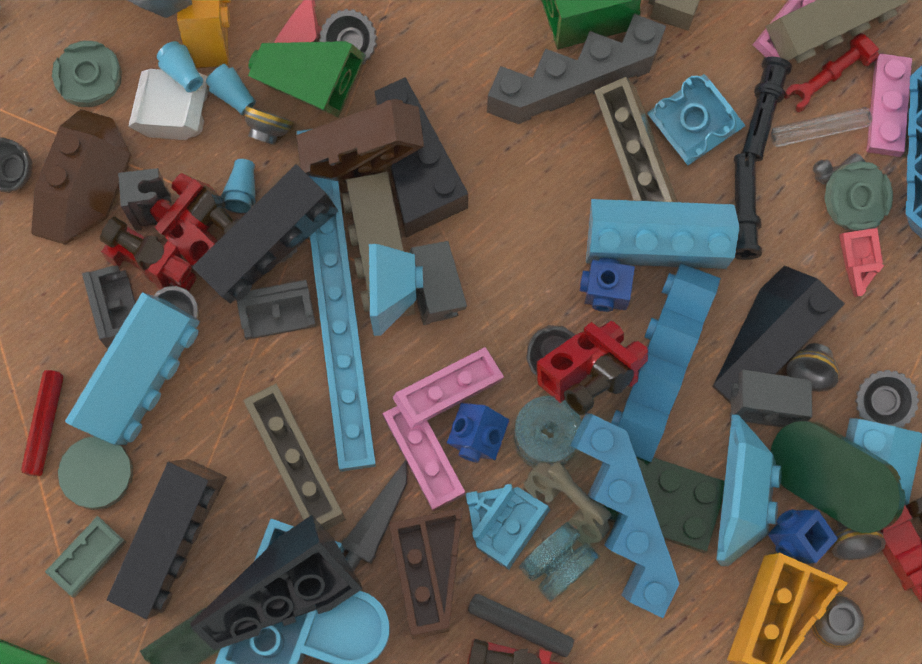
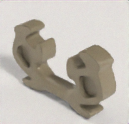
[524,462,611,546]

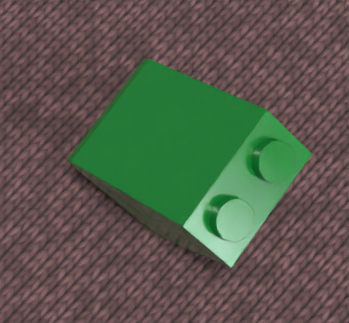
[541,0,641,50]
[248,41,366,118]

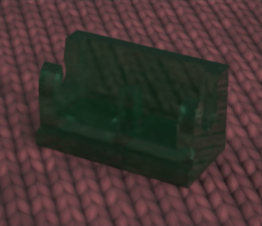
[140,608,221,664]

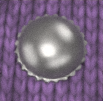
[319,9,378,65]
[855,370,919,428]

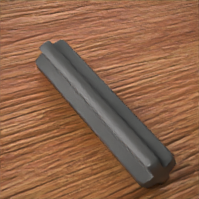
[468,594,574,657]

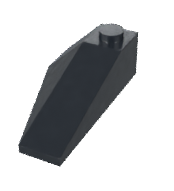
[712,265,845,404]
[190,515,363,651]

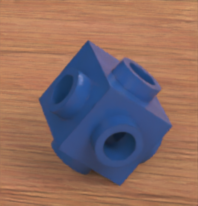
[580,258,635,312]
[447,403,510,463]
[767,509,838,564]

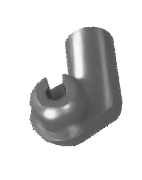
[813,153,865,184]

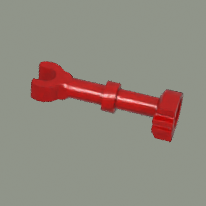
[784,33,880,113]

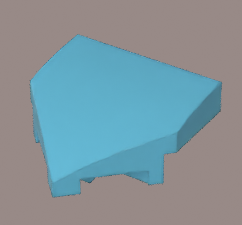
[466,484,550,570]

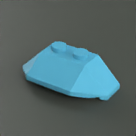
[716,414,781,567]

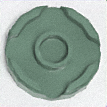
[52,41,122,107]
[824,161,893,231]
[58,436,133,510]

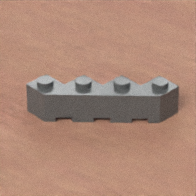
[487,14,666,124]

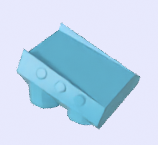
[647,74,745,165]

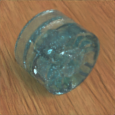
[513,396,581,468]
[518,521,601,603]

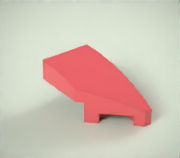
[274,0,321,43]
[839,228,884,297]

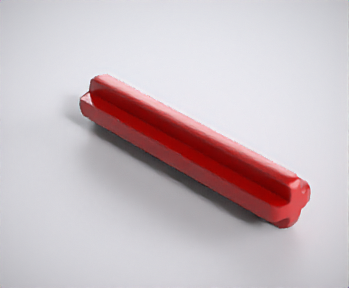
[21,370,64,476]

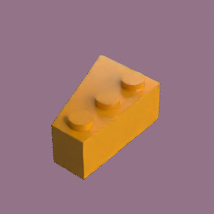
[177,0,231,68]
[727,553,848,664]

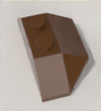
[31,109,132,245]

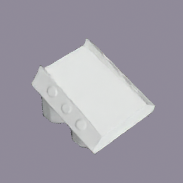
[128,69,208,140]

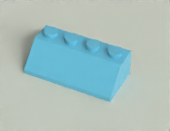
[586,199,739,269]
[65,292,200,445]

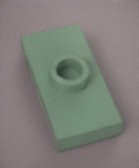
[45,516,126,598]

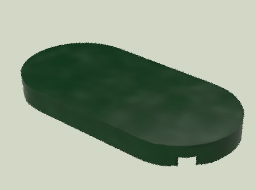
[770,421,905,533]

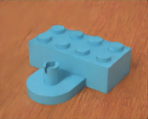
[215,519,390,664]

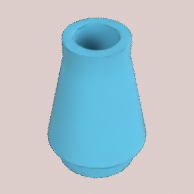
[157,41,203,92]
[205,64,256,115]
[221,159,256,213]

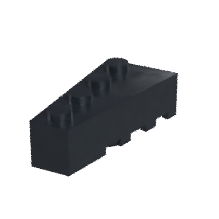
[374,77,468,238]
[192,164,339,304]
[106,459,227,619]

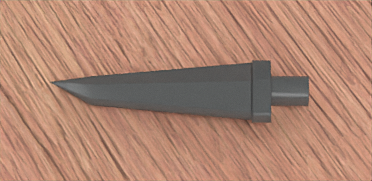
[342,460,407,571]

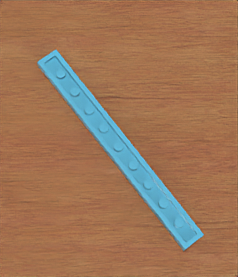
[297,129,376,472]

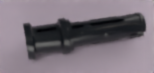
[741,57,792,161]
[734,153,762,260]

